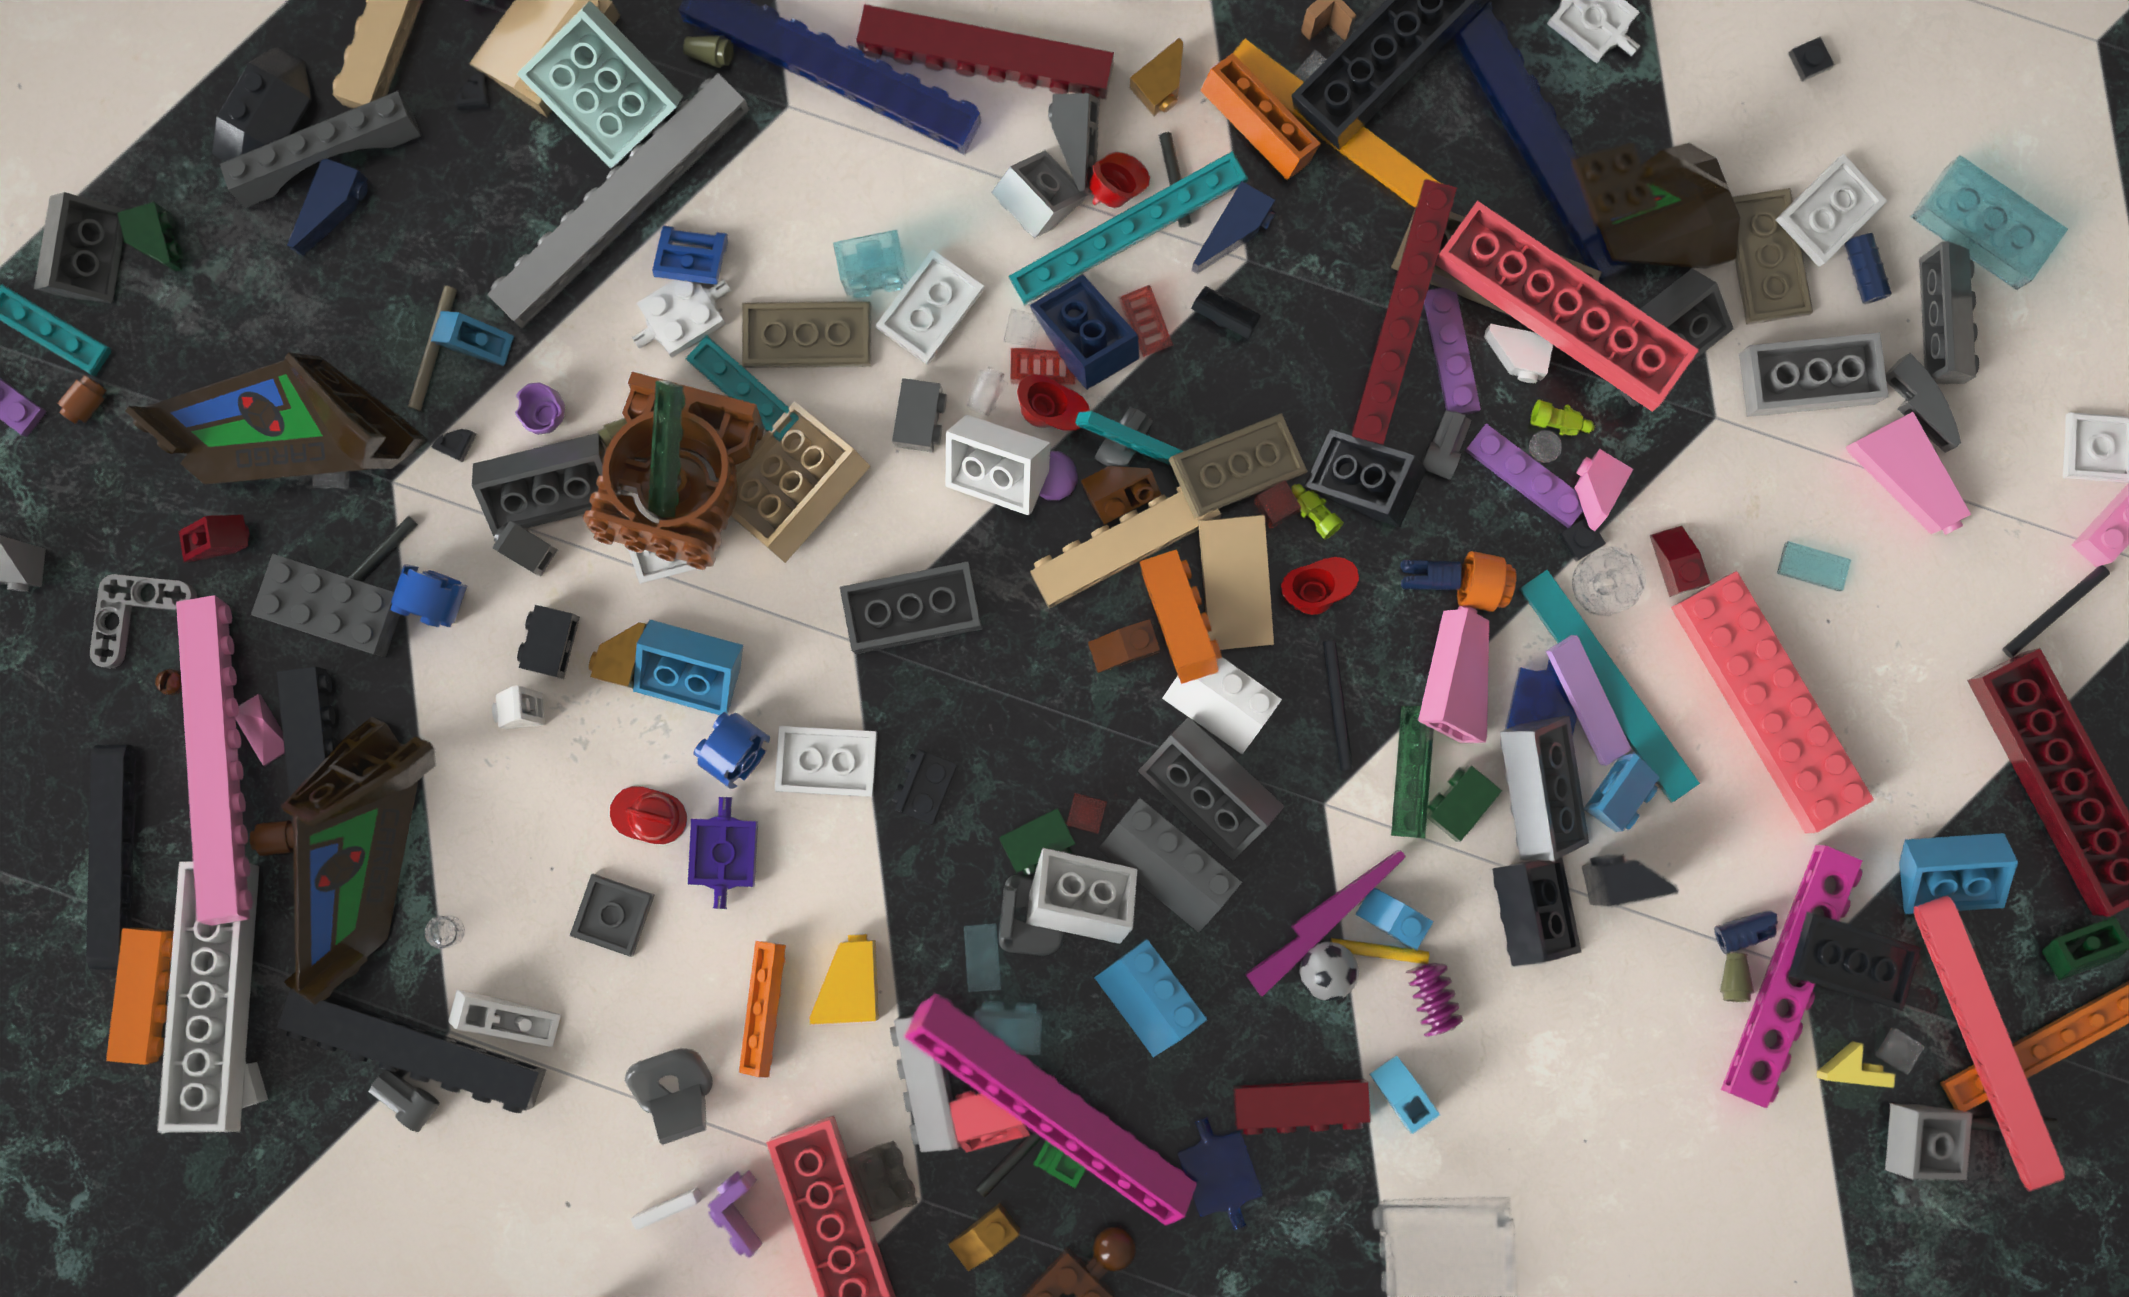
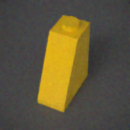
[809,934,879,1024]

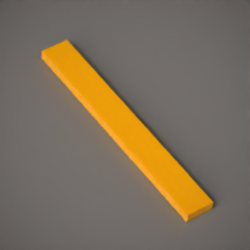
[1233,39,1439,208]

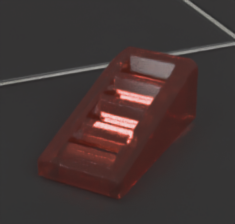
[1118,285,1173,357]
[1010,348,1075,385]

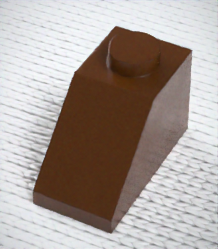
[1088,619,1160,673]

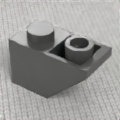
[492,521,558,577]

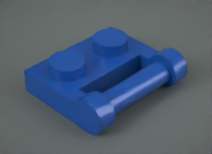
[652,226,728,285]

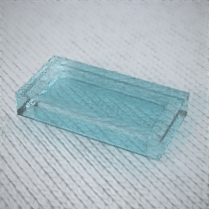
[1777,541,1851,592]
[964,923,1001,992]

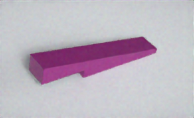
[1245,850,1406,997]

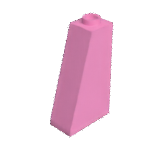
[1846,412,1971,535]
[1418,606,1489,743]

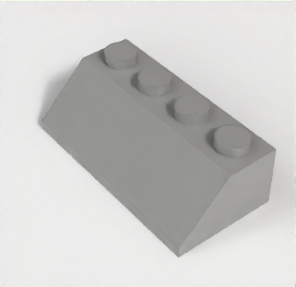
[890,1014,960,1152]

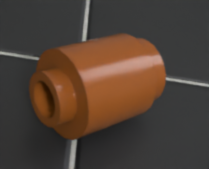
[58,375,107,424]
[250,820,294,856]

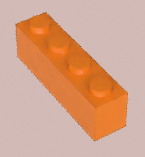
[1200,53,1321,180]
[1140,549,1222,684]
[106,927,174,1065]

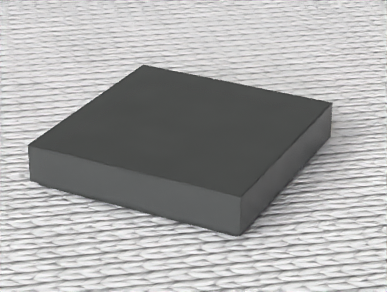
[570,874,655,957]

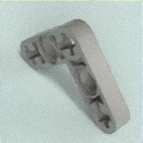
[90,574,197,668]

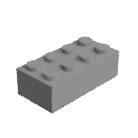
[1739,333,1888,417]

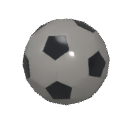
[1299,942,1359,1001]

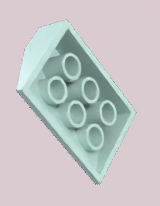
[517,1,683,168]

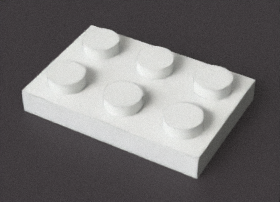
[1775,154,1887,266]
[875,249,985,365]
[775,726,878,797]

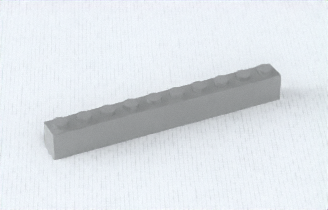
[487,73,749,329]

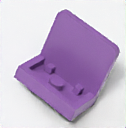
[708,1170,762,1258]

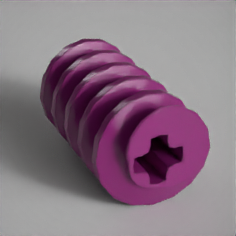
[1405,963,1463,1037]

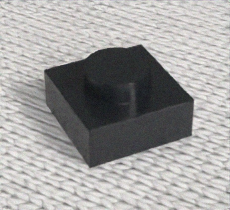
[1788,37,1834,81]
[1559,518,1606,562]

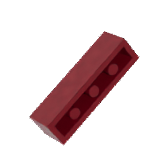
[1233,1079,1371,1135]

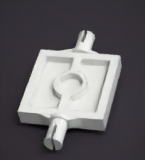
[1548,0,1641,63]
[632,279,731,358]

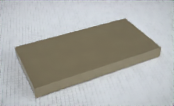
[1732,188,1813,325]
[742,301,871,368]
[1169,413,1308,519]

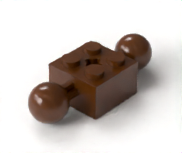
[1022,1227,1136,1297]

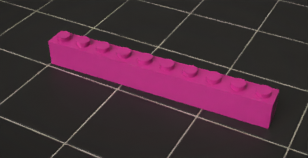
[904,994,1197,1226]

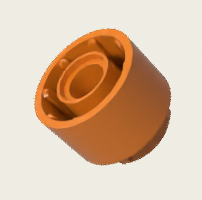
[1457,551,1516,612]

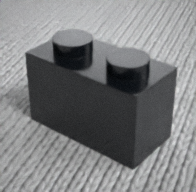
[517,605,580,679]

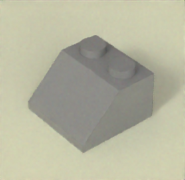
[991,150,1088,238]
[1885,1104,1972,1180]

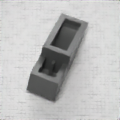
[1886,353,1961,453]

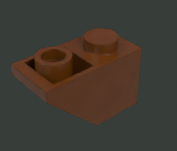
[1081,466,1161,525]

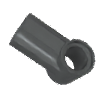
[1094,407,1153,467]
[1421,410,1471,480]
[369,1070,440,1132]

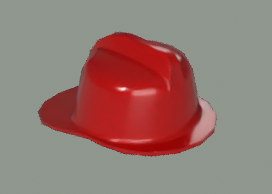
[1089,152,1150,208]
[1017,374,1090,431]
[1281,557,1359,615]
[610,786,687,844]

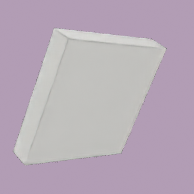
[2063,412,2129,483]

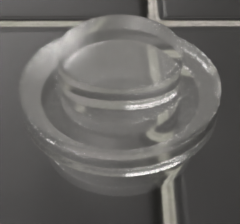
[1529,430,1562,463]

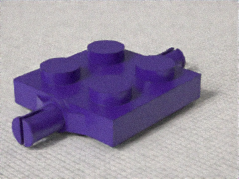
[688,797,758,909]

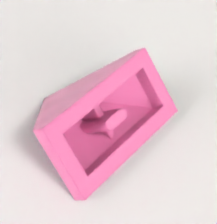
[235,694,285,766]

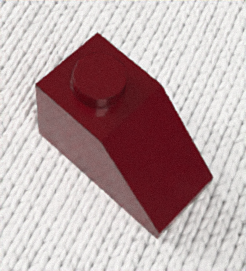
[179,514,249,562]
[1650,526,1710,597]

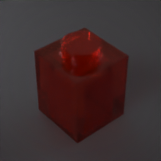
[1254,480,1301,529]
[1066,793,1107,834]

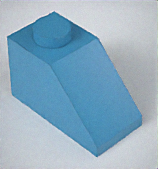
[431,311,514,366]
[1356,888,1433,950]

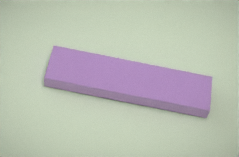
[1546,635,1631,766]

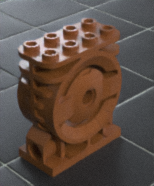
[583,372,765,570]

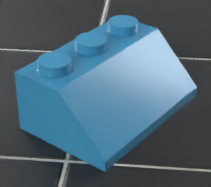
[633,620,743,715]
[1899,833,2018,914]
[1094,938,1207,1057]

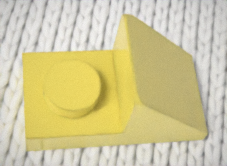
[1817,1041,1895,1088]

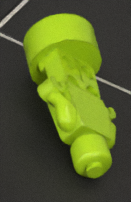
[1531,400,1595,436]
[1291,484,1344,540]

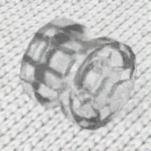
[425,915,464,949]

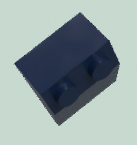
[1030,274,1140,390]

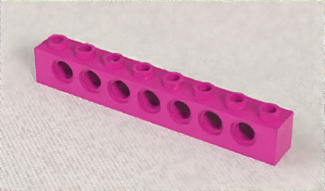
[1721,845,1863,1109]

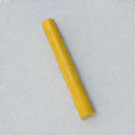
[1330,938,1429,964]

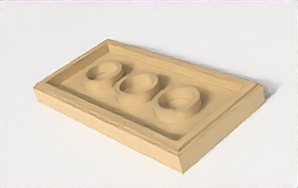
[1198,515,1274,650]

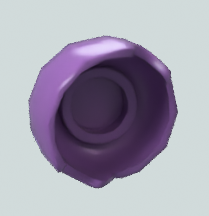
[515,382,565,435]
[1039,451,1078,500]

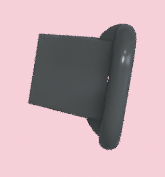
[998,874,1066,956]
[625,1048,712,1145]

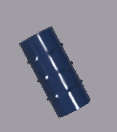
[1845,233,1892,304]

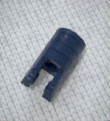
[1400,560,1461,590]
[1714,910,1778,954]

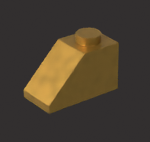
[1130,38,1183,116]
[589,622,647,689]
[948,1203,1020,1271]

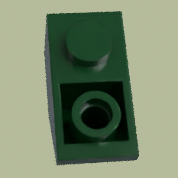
[117,202,183,272]

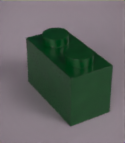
[1426,765,1502,842]
[999,808,1075,876]
[2042,916,2129,981]

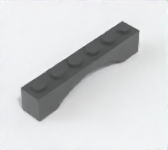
[220,91,421,208]

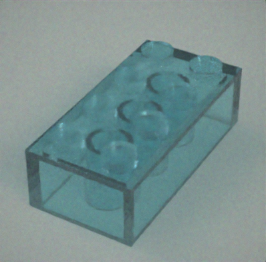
[1910,155,2068,290]

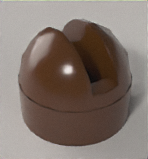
[155,669,182,695]

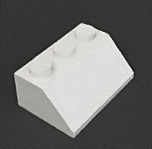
[946,415,1050,515]
[1162,657,1282,755]
[1026,848,1137,944]

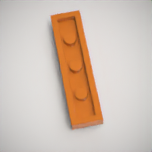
[739,941,786,1078]

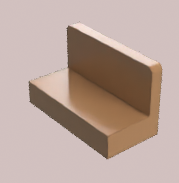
[1301,0,1357,41]

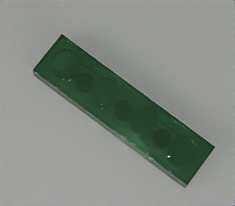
[648,380,685,518]
[1391,706,1434,839]

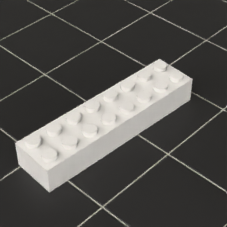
[158,862,259,1132]

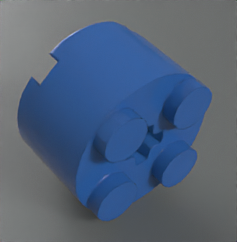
[390,564,467,627]
[693,712,770,789]

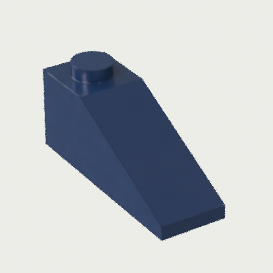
[287,158,368,256]
[1192,181,1276,274]

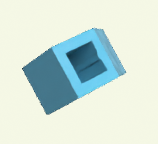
[1370,1055,1440,1134]

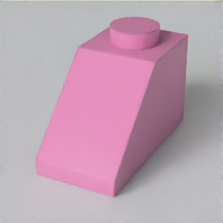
[1574,449,1633,531]

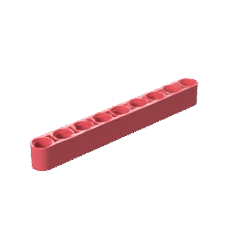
[1913,895,2065,1191]

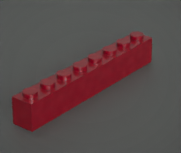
[856,4,1114,99]
[1352,179,1457,445]

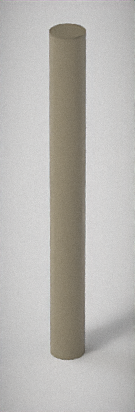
[408,286,457,411]

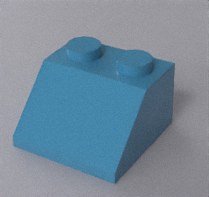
[1584,753,1660,832]

